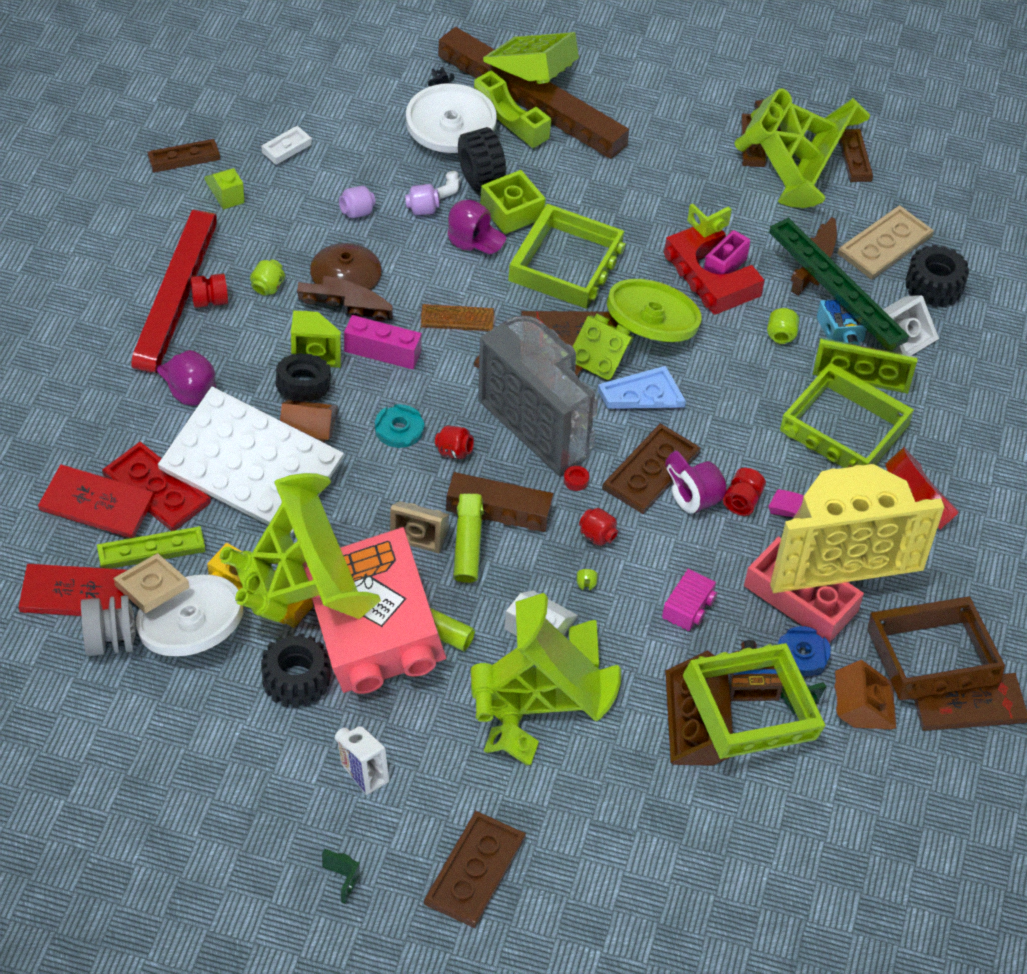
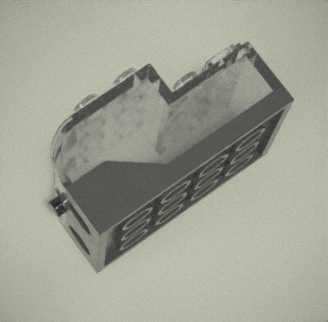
[478,316,598,477]

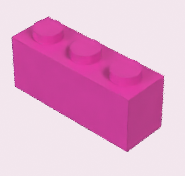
[344,315,422,370]

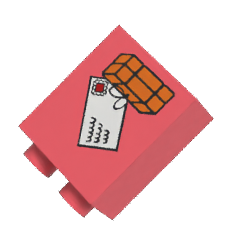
[302,527,446,694]

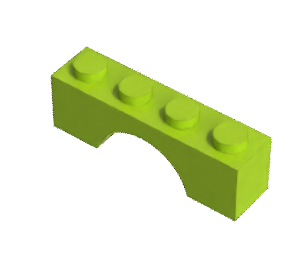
[474,70,551,148]

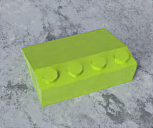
[483,32,579,84]

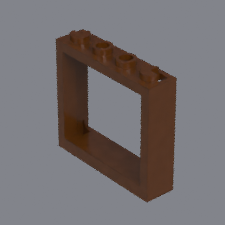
[867,596,1005,700]

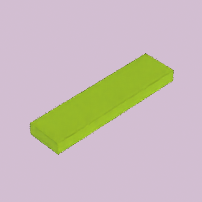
[96,526,206,569]

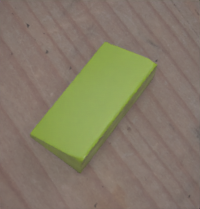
[568,620,599,668]

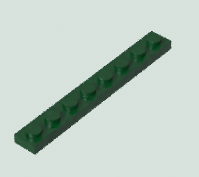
[769,217,909,351]

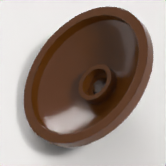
[310,243,381,291]

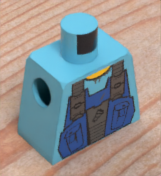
[817,299,867,345]

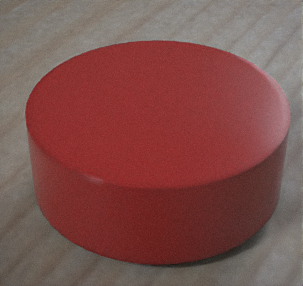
[564,466,589,491]

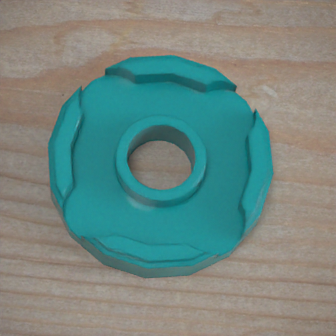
[374,404,424,448]

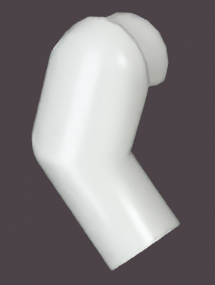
[437,171,461,200]

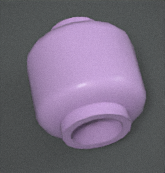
[405,184,440,215]
[339,186,375,218]

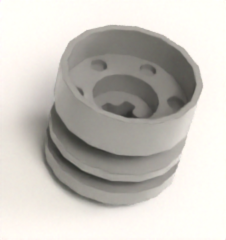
[81,595,136,656]

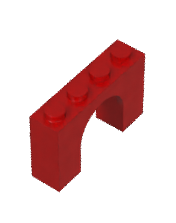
[664,227,765,315]

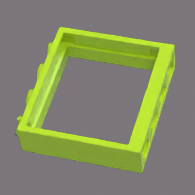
[508,204,626,309]
[780,362,914,468]
[683,643,826,759]

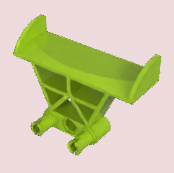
[734,88,870,208]
[219,473,381,622]
[470,593,622,727]

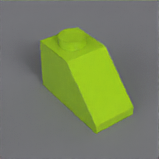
[204,168,244,210]

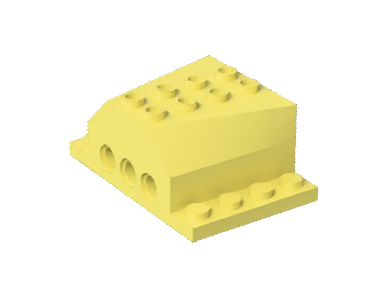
[770,464,944,593]

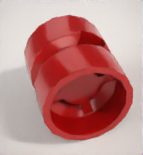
[190,273,228,308]
[723,467,766,516]

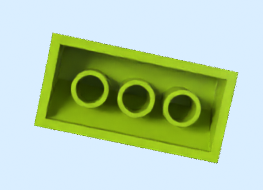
[812,338,918,394]

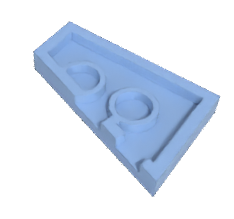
[598,366,686,409]

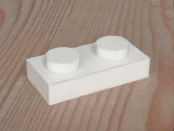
[262,126,312,165]

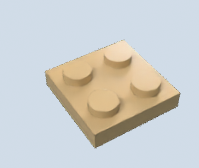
[114,553,190,613]

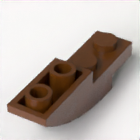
[791,217,837,296]
[297,276,393,321]

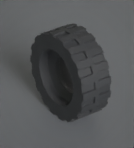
[275,353,331,402]

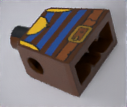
[729,640,783,702]

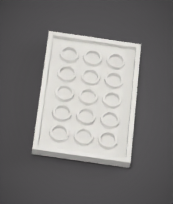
[158,387,344,537]

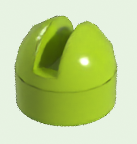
[576,569,598,591]

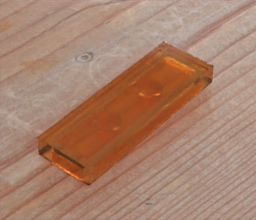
[421,304,494,331]

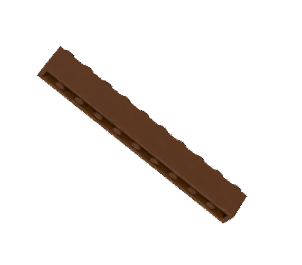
[438,26,629,159]

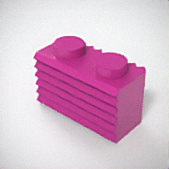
[704,230,750,274]
[662,568,718,631]

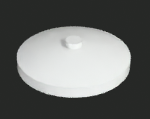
[406,84,496,153]
[136,575,243,656]

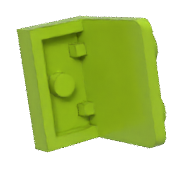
[568,313,634,380]

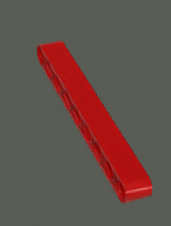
[131,209,217,373]

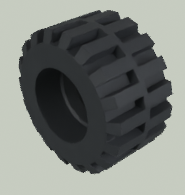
[458,127,506,190]
[905,245,969,307]
[261,633,330,708]

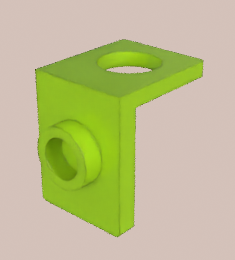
[687,203,732,238]
[484,723,539,765]

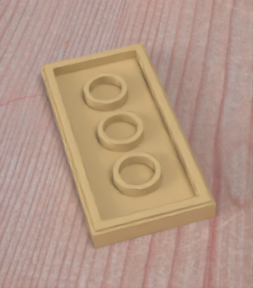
[837,205,934,280]

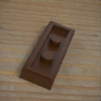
[741,114,766,167]
[839,129,873,182]
[147,139,220,173]

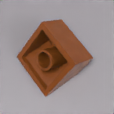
[280,399,338,443]
[834,659,896,730]

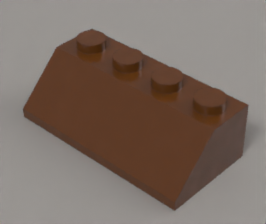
[665,650,733,766]

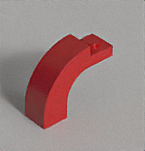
[885,447,959,529]

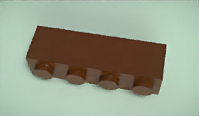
[446,472,554,532]

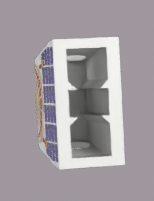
[335,727,389,795]

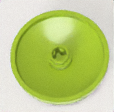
[606,279,702,342]

